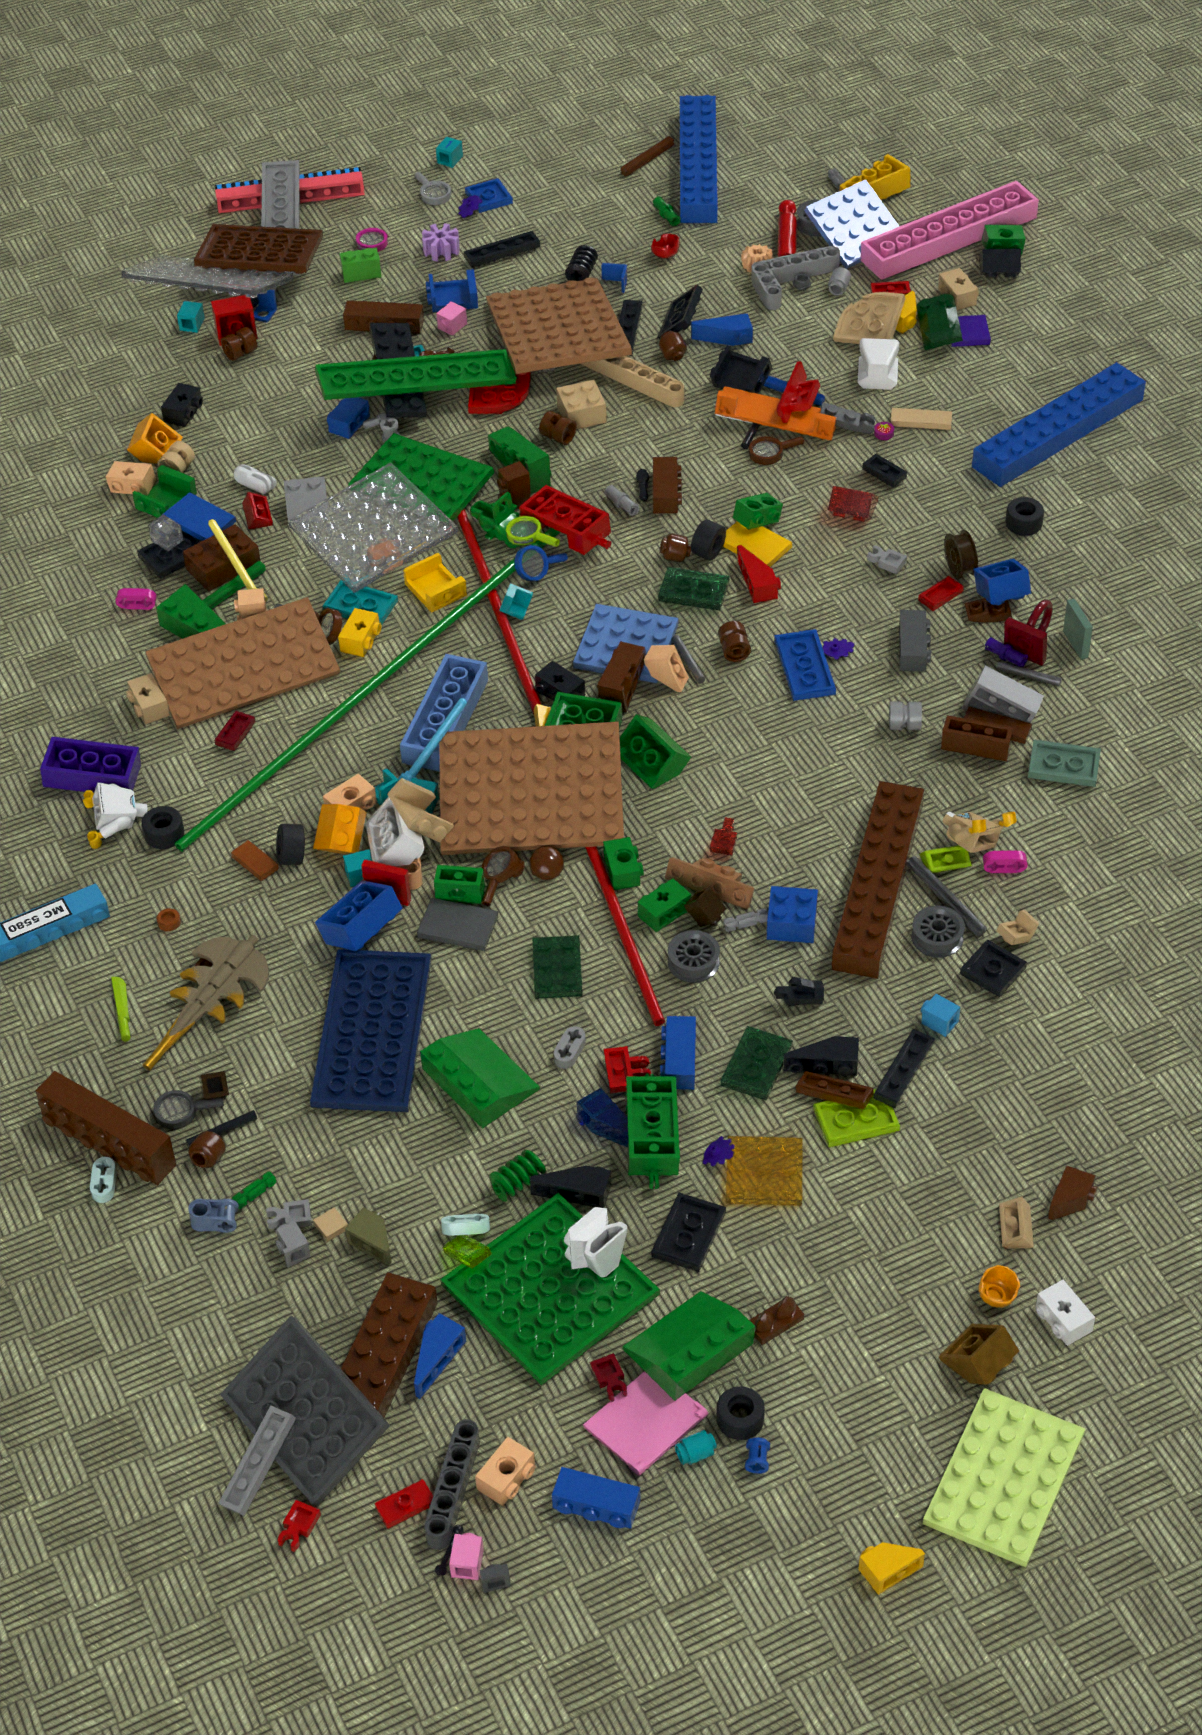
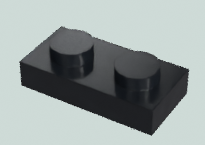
[862,454,907,488]

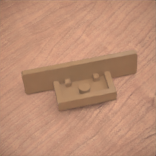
[665,857,754,909]

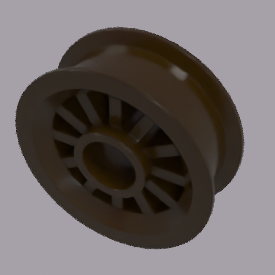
[944,530,978,579]

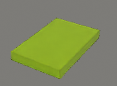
[813,1089,900,1148]

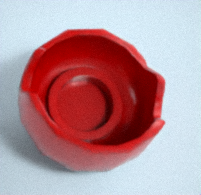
[651,234,680,259]

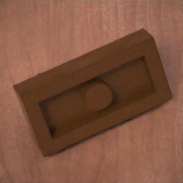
[750,1296,805,1345]

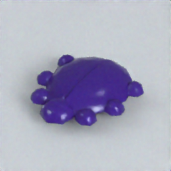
[458,195,483,218]
[823,638,854,660]
[703,1136,735,1167]

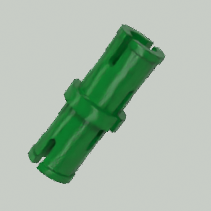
[652,196,681,226]

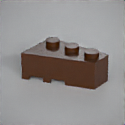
[597,641,646,713]

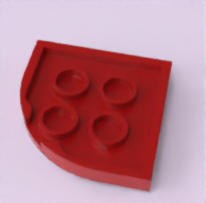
[468,369,531,414]

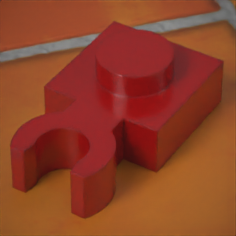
[278,1500,321,1552]

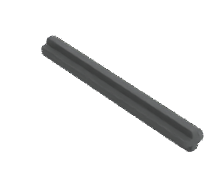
[907,856,987,937]

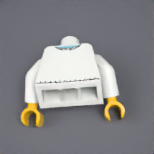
[83,783,148,849]

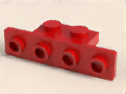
[777,361,820,424]

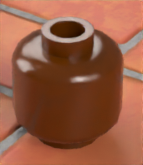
[658,331,687,361]
[660,533,691,563]
[188,1131,226,1168]

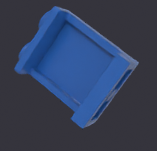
[425,269,478,312]

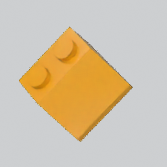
[127,413,183,464]
[313,804,367,855]

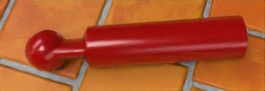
[777,200,797,257]

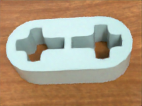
[90,1157,117,1203]
[441,1214,490,1236]

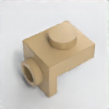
[996,910,1039,945]

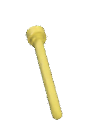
[208,519,268,602]

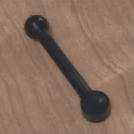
[435,1525,464,1576]

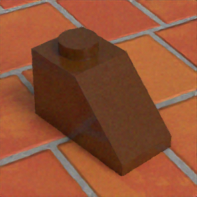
[1048,1166,1098,1220]

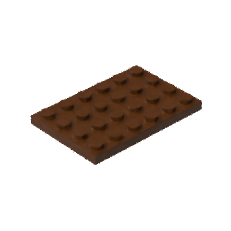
[194,224,323,274]

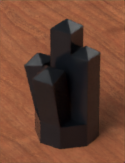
[773,977,824,1007]

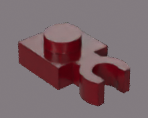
[589,1353,627,1402]

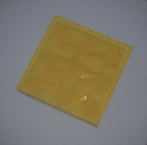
[726,1136,803,1206]

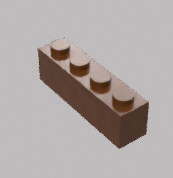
[343,300,424,334]

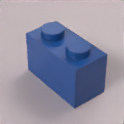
[327,397,370,439]

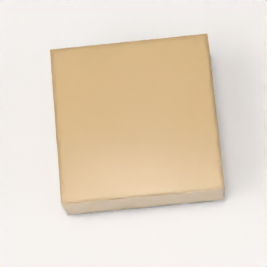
[313,1207,348,1242]

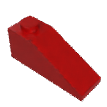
[737,545,781,603]

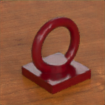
[1004,599,1053,666]

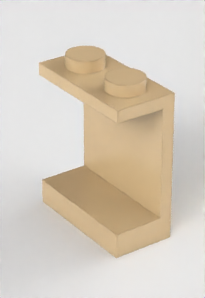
[387,778,454,842]

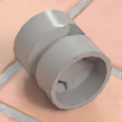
[889,701,922,730]

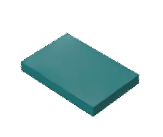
[322,579,398,625]

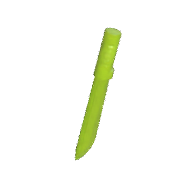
[111,977,131,1042]

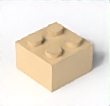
[556,380,607,429]

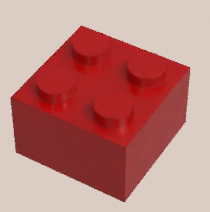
[211,294,258,346]

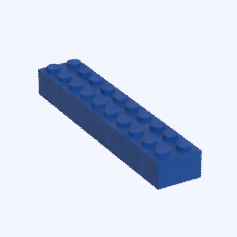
[680,95,718,223]
[972,362,1146,487]

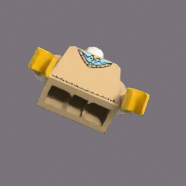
[943,811,1017,853]

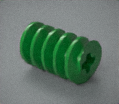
[489,1150,546,1202]

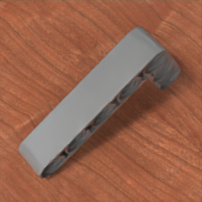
[751,246,840,310]

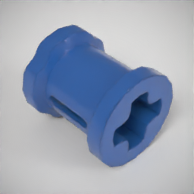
[745,1437,770,1474]

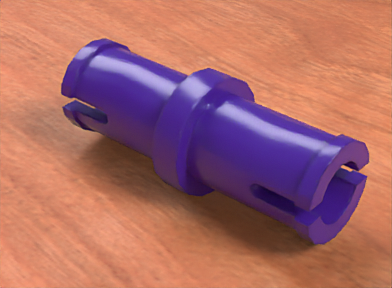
[985,637,1028,667]

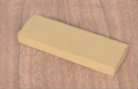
[891,408,952,430]

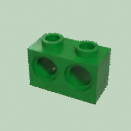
[732,493,783,530]

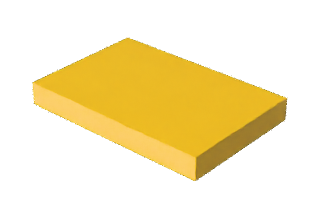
[723,522,792,567]

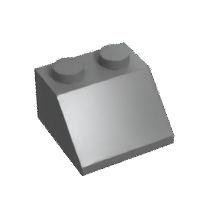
[284,476,330,526]

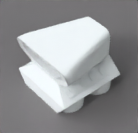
[858,338,899,390]
[564,1207,627,1277]

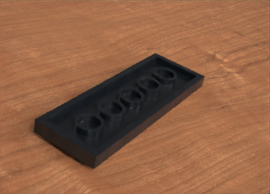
[369,323,427,417]

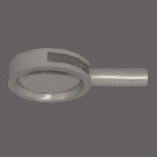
[415,172,451,205]

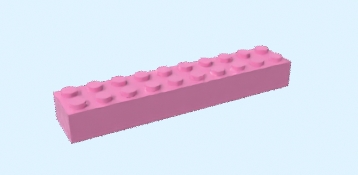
[860,181,1039,280]

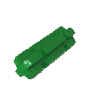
[231,1171,277,1209]

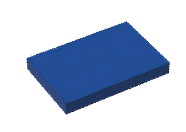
[162,492,236,541]

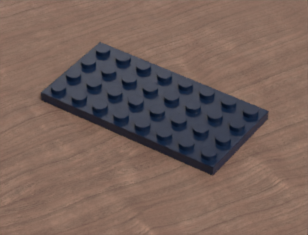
[310,949,432,1112]

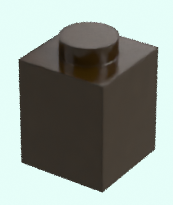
[684,887,727,927]
[199,1071,229,1100]

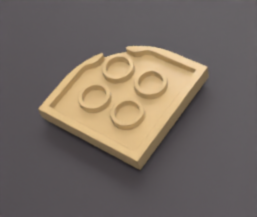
[833,292,905,344]

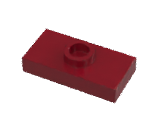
[214,711,256,751]

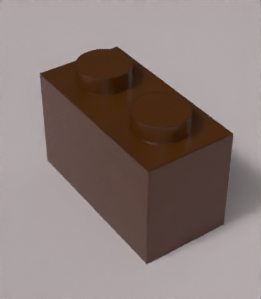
[497,461,531,510]

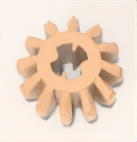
[741,244,773,272]

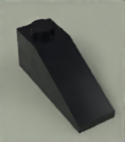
[530,1165,612,1208]

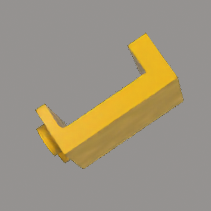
[403,553,467,613]

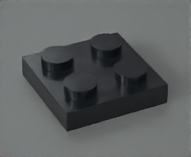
[960,939,1027,997]

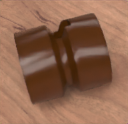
[221,327,258,361]
[539,411,577,445]
[718,621,751,662]

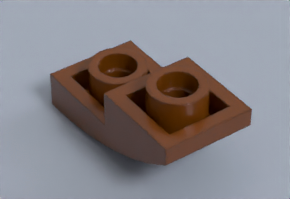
[965,598,1013,623]

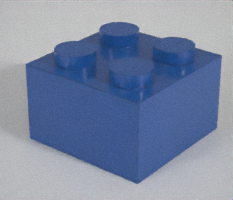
[974,558,1032,605]
[767,886,818,943]

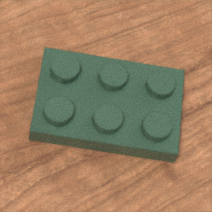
[1028,740,1101,787]

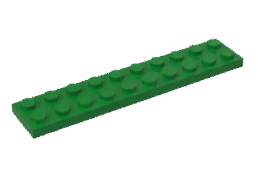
[315,349,517,400]

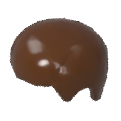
[529,846,564,880]

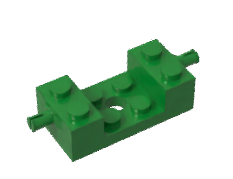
[625,1074,680,1189]

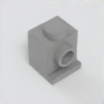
[275,1220,311,1267]

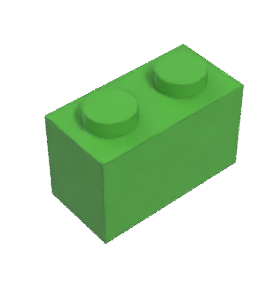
[339,248,381,283]

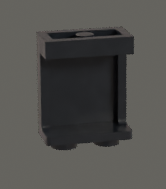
[710,345,773,394]

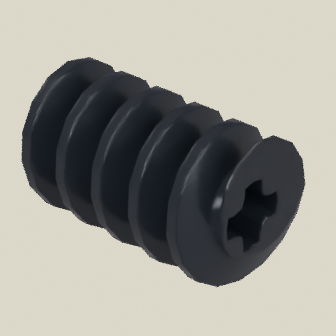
[565,245,598,281]

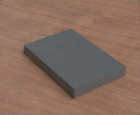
[417,898,498,951]

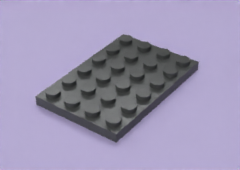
[220,1316,390,1506]

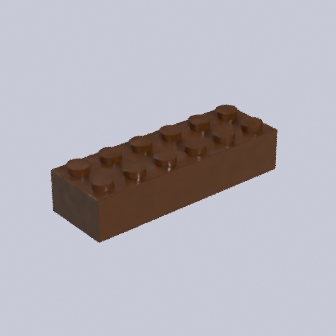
[35,1071,177,1186]
[341,1272,438,1418]

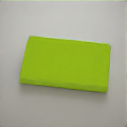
[919,845,972,873]

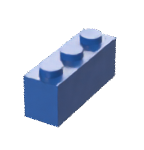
[660,1016,696,1090]
[552,1467,641,1529]

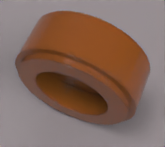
[157,908,181,931]

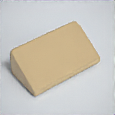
[999,1197,1034,1248]

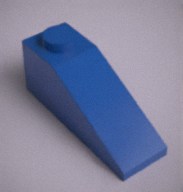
[691,313,753,346]
[414,1313,466,1399]

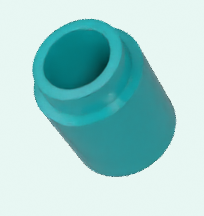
[674,1430,717,1465]

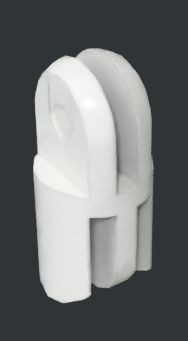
[233,464,277,495]

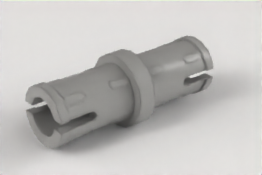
[604,485,640,516]

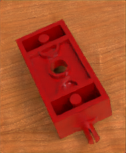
[519,485,611,555]

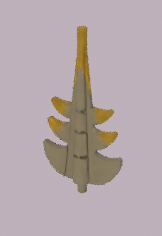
[143,935,270,1071]

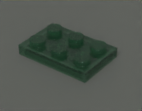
[658,567,729,611]
[532,935,583,999]
[721,1026,793,1101]

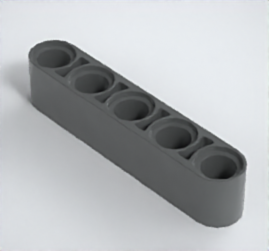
[424,1419,480,1550]

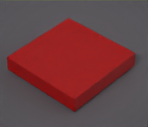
[361,859,411,906]

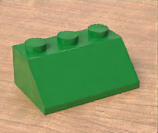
[620,714,691,789]

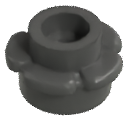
[793,273,811,291]

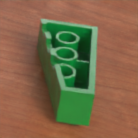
[488,426,552,494]
[156,584,226,639]

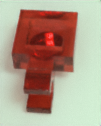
[710,817,737,856]

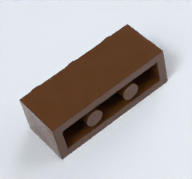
[653,457,682,514]
[941,715,1013,762]

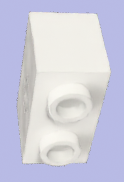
[1036,1280,1095,1346]

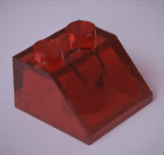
[828,486,879,522]

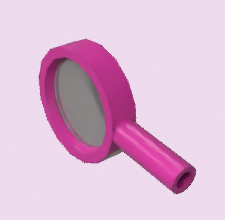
[356,228,388,252]

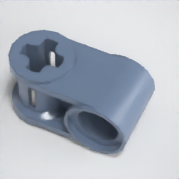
[188,1199,239,1233]

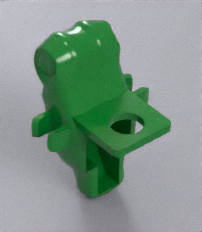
[470,492,534,549]

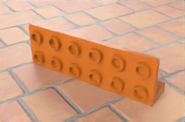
[715,386,836,441]

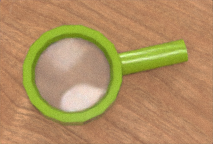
[506,516,560,547]

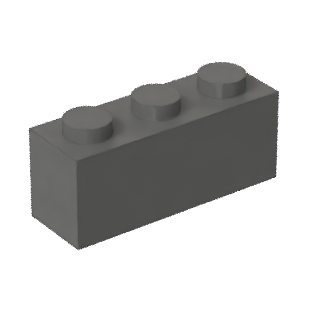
[899,610,931,672]

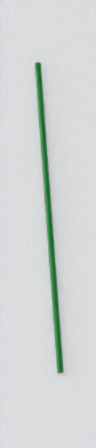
[175,528,561,852]

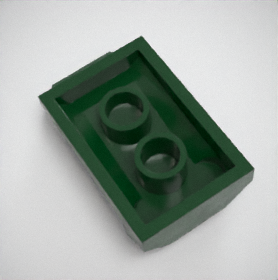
[916,294,963,350]

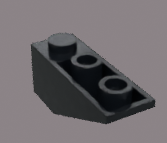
[783,1036,859,1076]

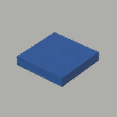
[465,178,513,213]

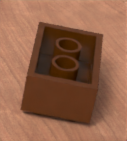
[183,524,261,592]

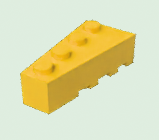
[839,154,911,200]

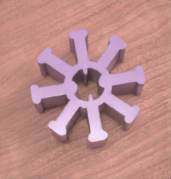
[422,223,460,261]

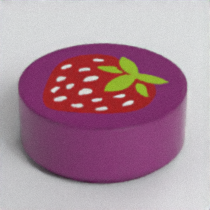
[874,422,894,440]

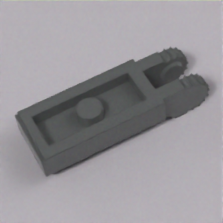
[820,402,876,434]

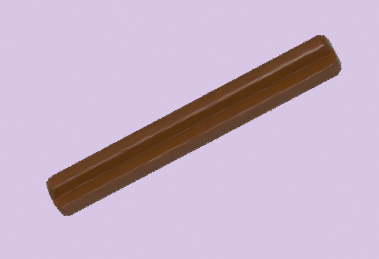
[620,136,674,177]

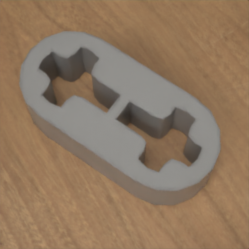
[554,1026,586,1069]

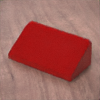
[242,492,273,529]

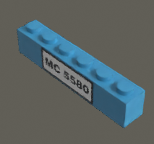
[0,883,110,962]

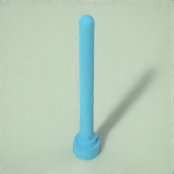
[398,698,467,781]

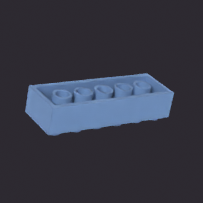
[400,654,488,772]

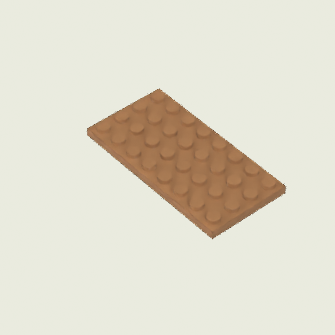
[145,597,340,729]

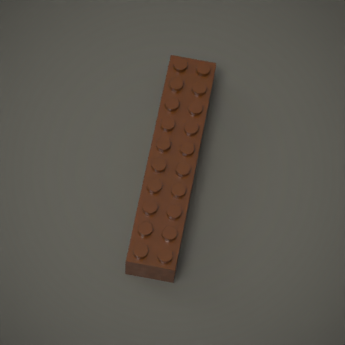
[831,781,924,979]

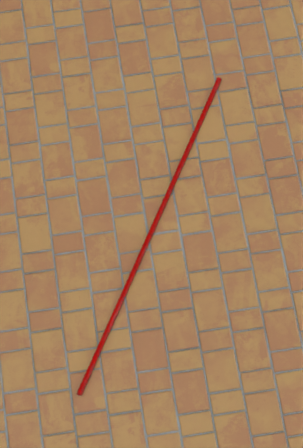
[457,509,665,1026]

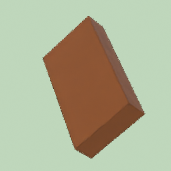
[231,840,279,881]

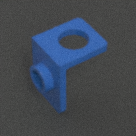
[601,263,627,293]
[254,285,277,322]

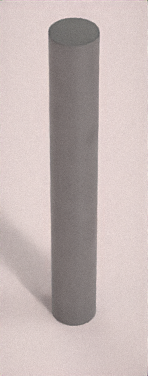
[672,635,705,683]
[996,662,1062,686]

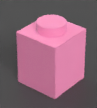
[436,302,467,336]
[449,1533,484,1580]

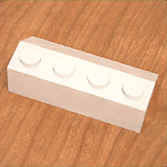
[365,797,424,867]

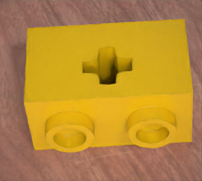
[338,608,382,657]

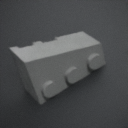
[961,665,1044,723]

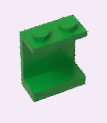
[132,465,197,520]

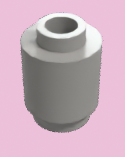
[828,267,851,296]

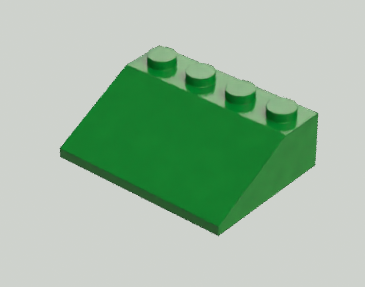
[545,692,622,729]
[420,1028,540,1129]
[622,1291,755,1401]

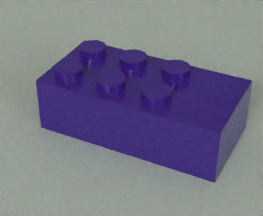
[40,736,141,793]

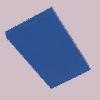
[774,629,836,701]

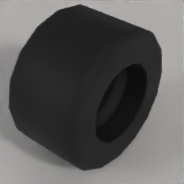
[1005,497,1044,536]
[691,519,726,561]
[141,806,184,849]
[276,824,305,865]
[716,1386,765,1440]

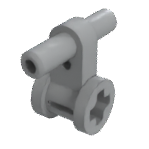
[363,413,401,443]

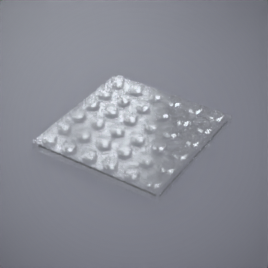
[288,462,459,593]

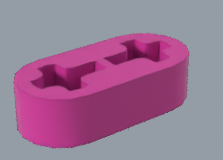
[115,588,157,610]
[983,850,1028,873]

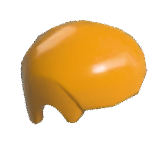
[978,1265,1020,1308]

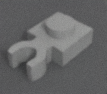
[867,546,907,574]
[266,1199,312,1229]

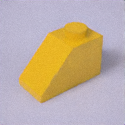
[896,291,917,334]
[858,1542,925,1595]

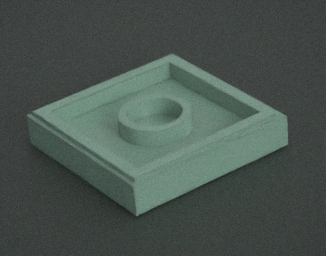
[1063,598,1093,660]

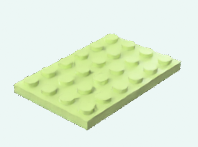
[923,1388,1085,1567]

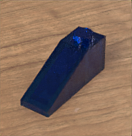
[576,1088,628,1148]

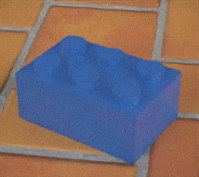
[315,880,403,951]

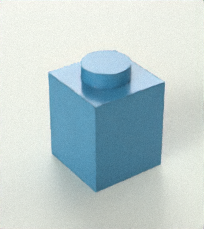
[921,994,960,1037]

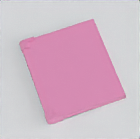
[583,1371,708,1476]

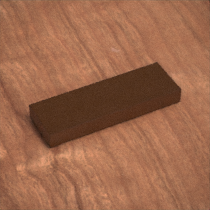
[964,707,1032,744]
[795,1071,874,1110]

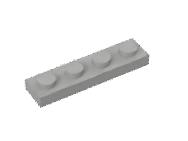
[218,1406,296,1516]

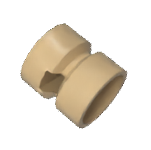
[158,441,195,473]

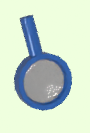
[514,545,568,582]

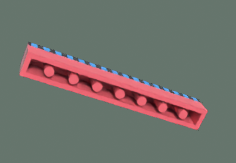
[215,167,365,213]

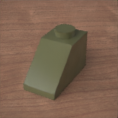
[345,1207,392,1266]

